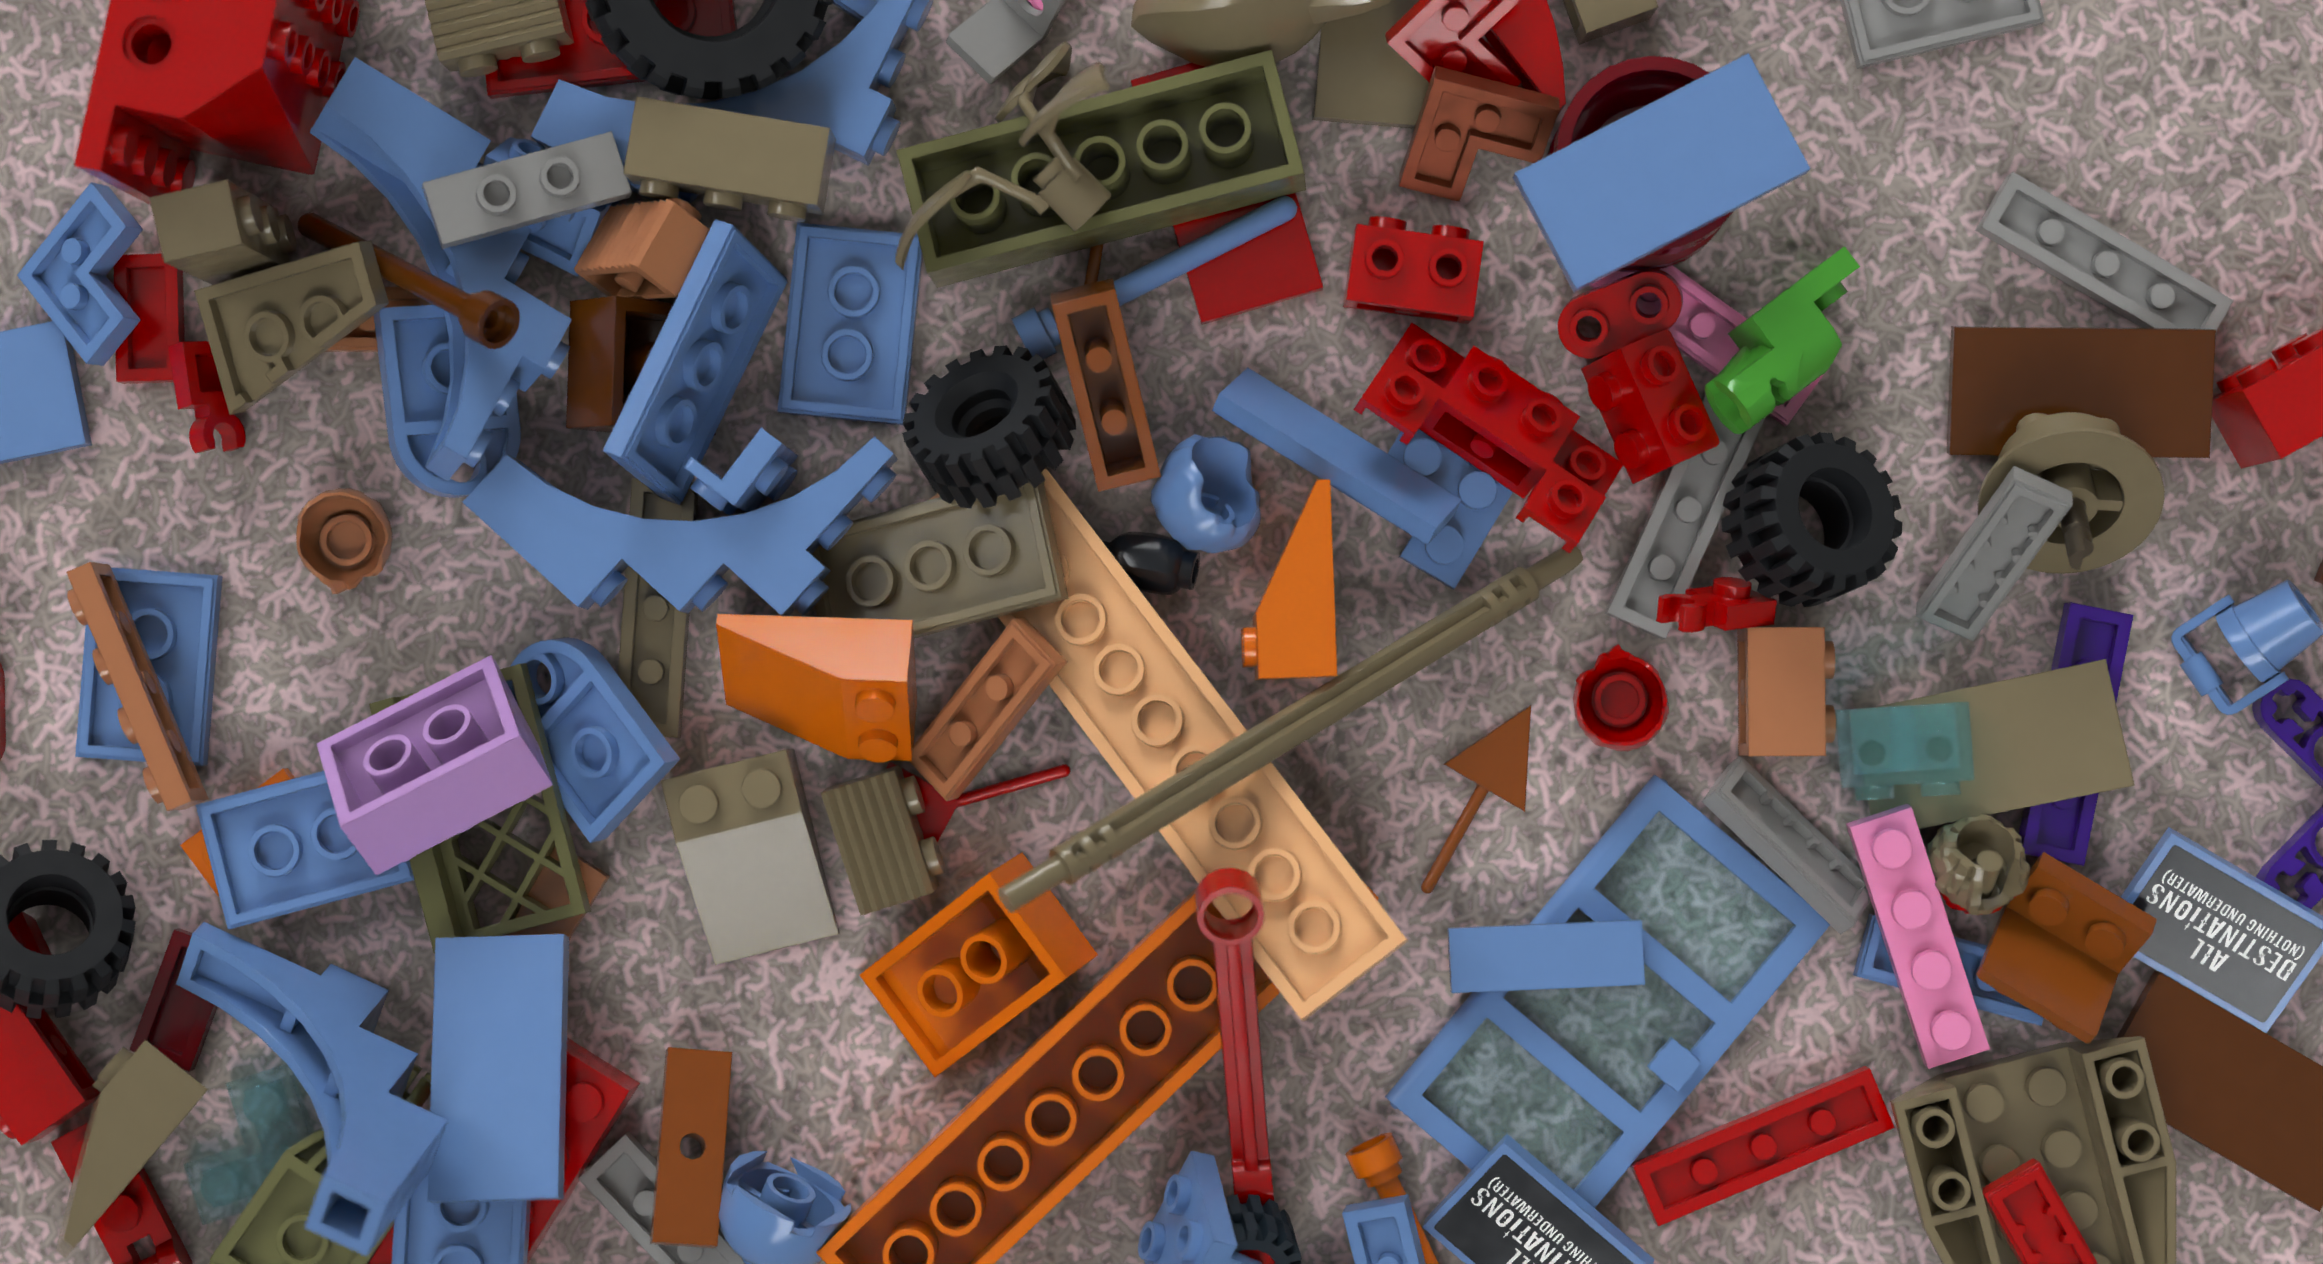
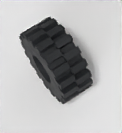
[902,345,1076,508]

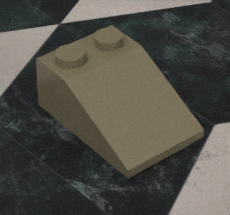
[661,749,840,965]
[55,1040,208,1258]

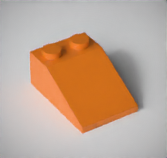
[1241,479,1337,680]
[716,614,917,763]
[860,852,1098,1078]

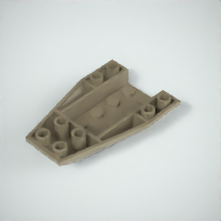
[1890,1036,2176,1264]

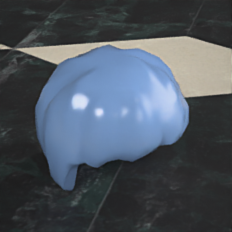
[1150,434,1261,553]

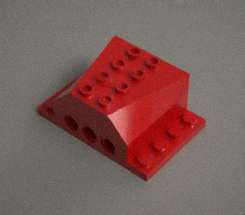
[74,0,360,205]

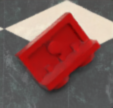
[1581,329,1720,484]

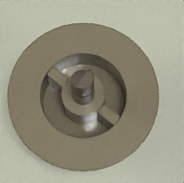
[1977,412,2165,574]

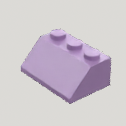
[317,655,553,875]

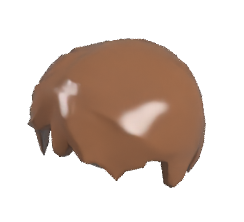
[296,488,393,594]

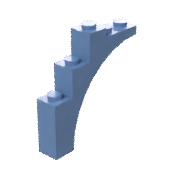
[530,0,933,203]
[309,57,572,481]
[463,436,898,616]
[176,922,448,1256]

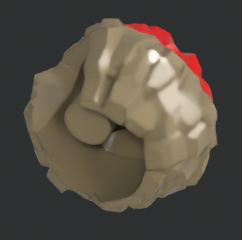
[1927,814,2030,915]

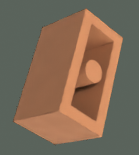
[1737,627,1836,756]

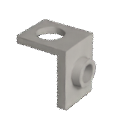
[946,0,1066,84]

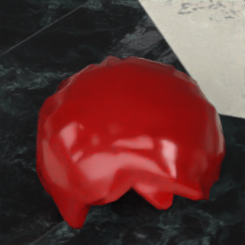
[1573,644,1669,752]

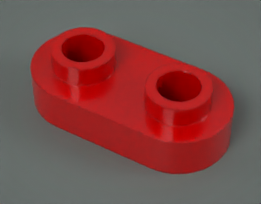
[1558,268,1683,359]

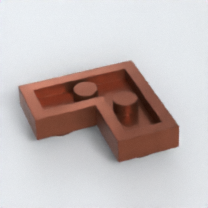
[1399,65,1559,202]

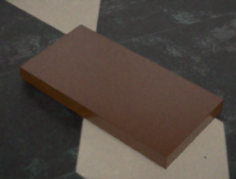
[1947,326,2216,458]
[2116,971,2323,1212]

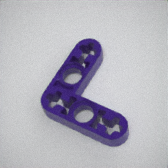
[2252,678,2323,909]

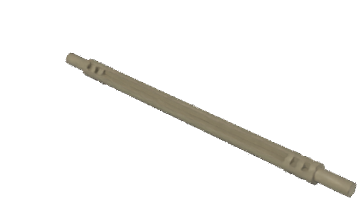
[998,546,1583,913]

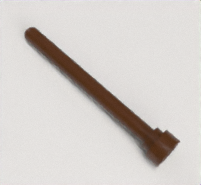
[298,213,520,349]

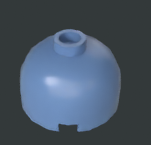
[719,1151,851,1264]

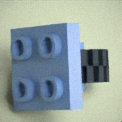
[1138,1151,1302,1264]

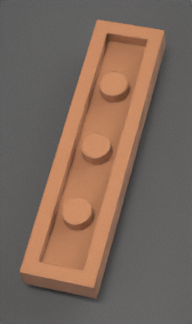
[66,562,209,811]

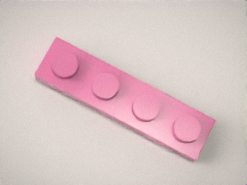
[1846,804,1990,1069]

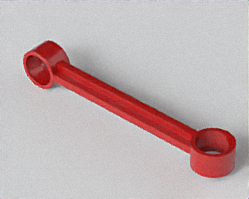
[1195,868,1274,1206]

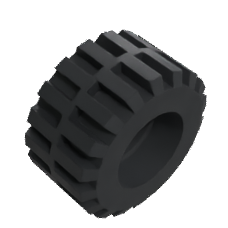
[1721,432,1903,608]
[0,840,136,1019]

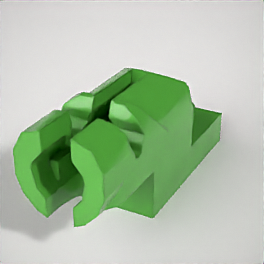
[1705,246,1860,434]

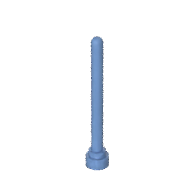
[1012,196,1297,359]

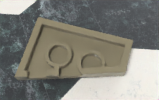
[194,240,389,415]

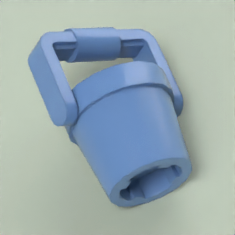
[2171,579,2323,715]

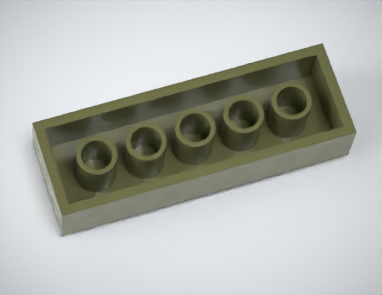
[896,50,1306,288]

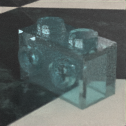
[1836,702,1975,801]

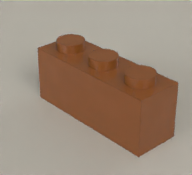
[1050,278,1161,492]

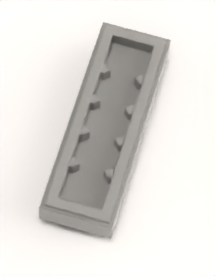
[422,131,632,249]
[1916,466,2073,641]
[1702,756,1870,935]

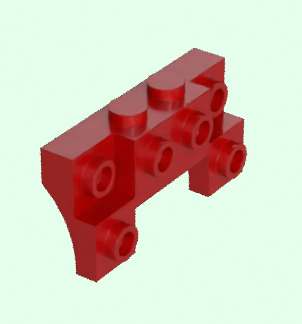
[1353,323,1624,554]

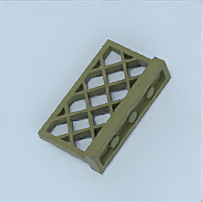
[369,663,591,954]

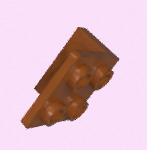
[1976,852,2157,1043]

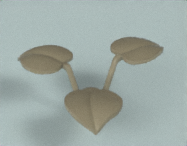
[895,41,1112,270]

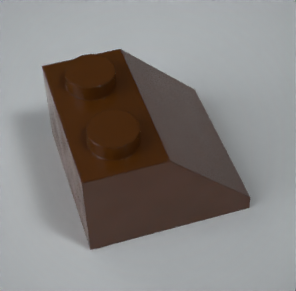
[566,296,716,436]

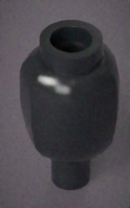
[1102,532,1200,595]

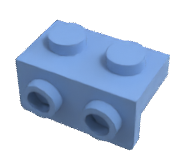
[684,428,798,516]

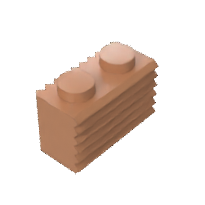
[574,198,710,299]

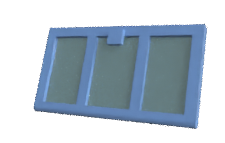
[1385,775,1830,1208]

